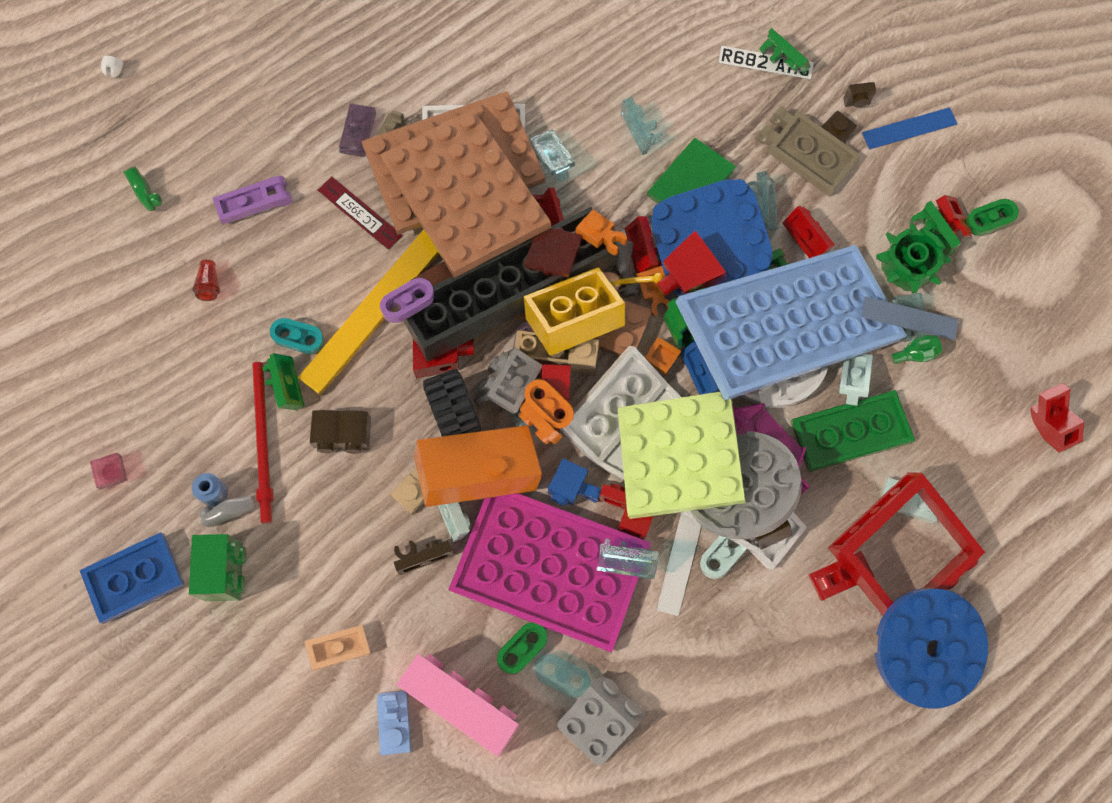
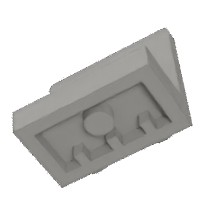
[474,348,542,414]

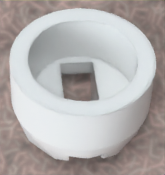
[101,56,123,78]

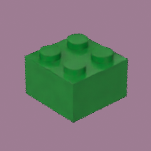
[189,534,247,602]

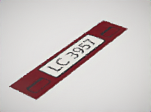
[317,176,403,250]

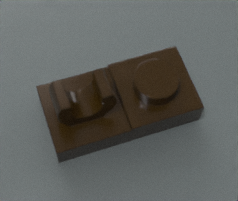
[393,539,454,575]

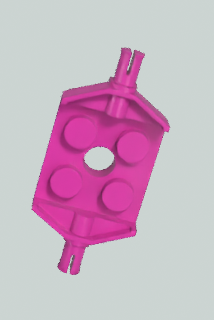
[732,403,811,494]

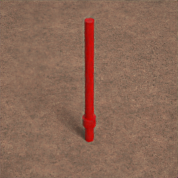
[252,362,274,524]

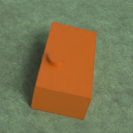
[414,425,542,507]

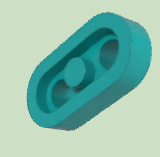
[270,318,325,354]

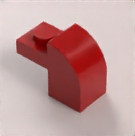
[1030,383,1084,453]
[599,483,653,540]

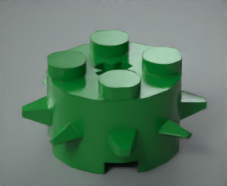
[876,224,951,293]

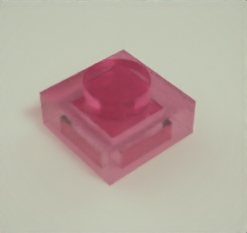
[90,453,128,490]

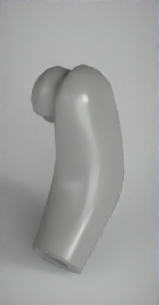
[199,496,254,527]

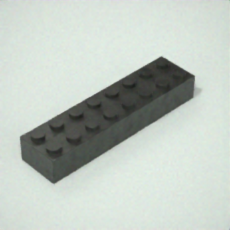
[399,207,619,362]

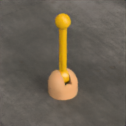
[603,272,664,291]

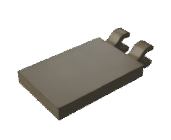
[755,105,861,197]

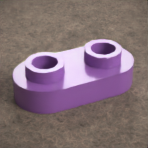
[380,278,434,323]

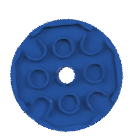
[875,588,988,709]

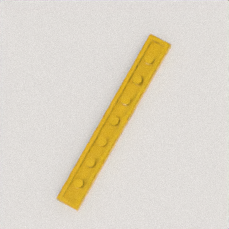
[298,229,439,396]

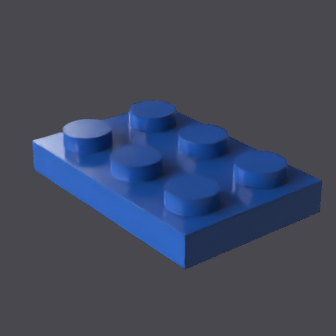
[79,532,185,624]

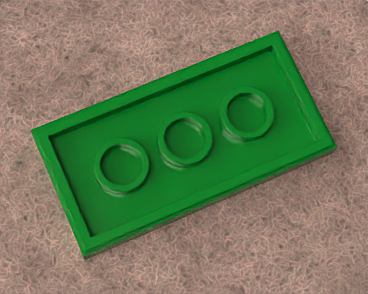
[790,390,916,473]

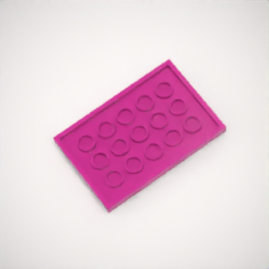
[448,493,651,653]

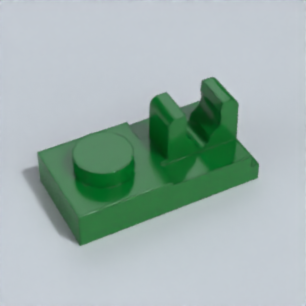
[760,28,811,74]
[909,201,961,256]
[263,353,305,411]

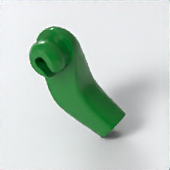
[123,166,162,211]

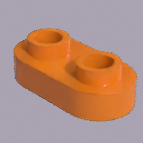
[524,379,574,429]
[518,399,563,445]

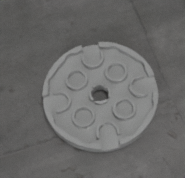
[690,431,802,539]

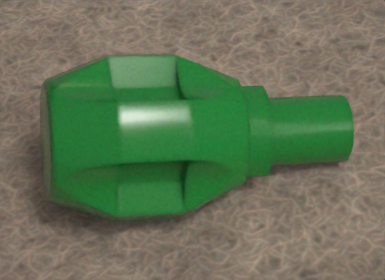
[891,335,943,364]

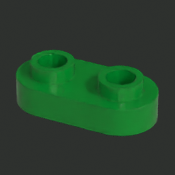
[965,199,1019,236]
[497,622,547,674]

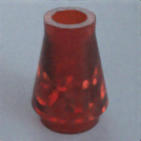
[192,260,220,301]

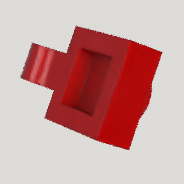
[936,195,971,237]

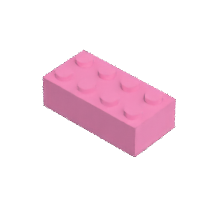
[396,653,520,757]

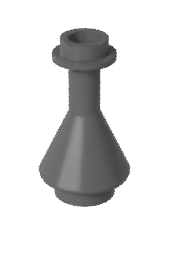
[614,241,640,298]

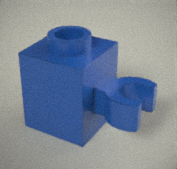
[548,458,601,506]

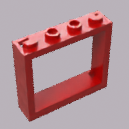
[828,472,985,616]

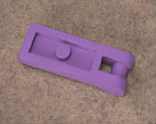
[213,176,293,225]

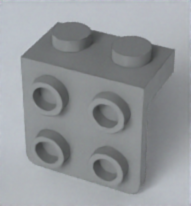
[557,674,645,766]

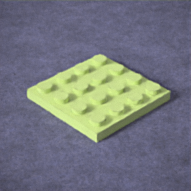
[618,392,746,519]

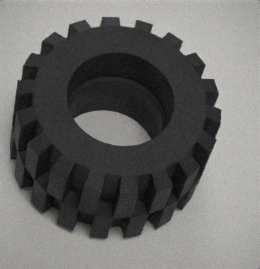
[423,369,481,437]

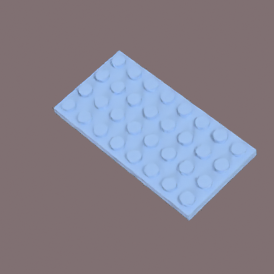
[675,245,907,401]

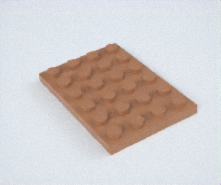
[361,91,545,235]
[380,109,551,278]

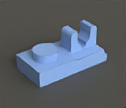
[377,691,412,756]

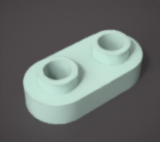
[700,536,746,579]

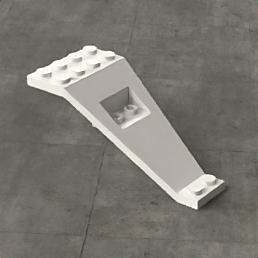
[560,346,807,570]

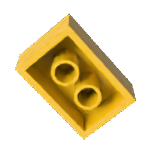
[524,267,625,356]

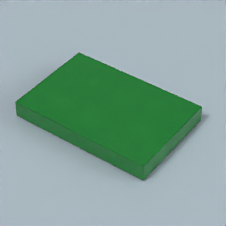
[647,138,736,204]

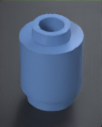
[192,473,228,507]

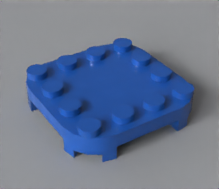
[651,179,772,296]

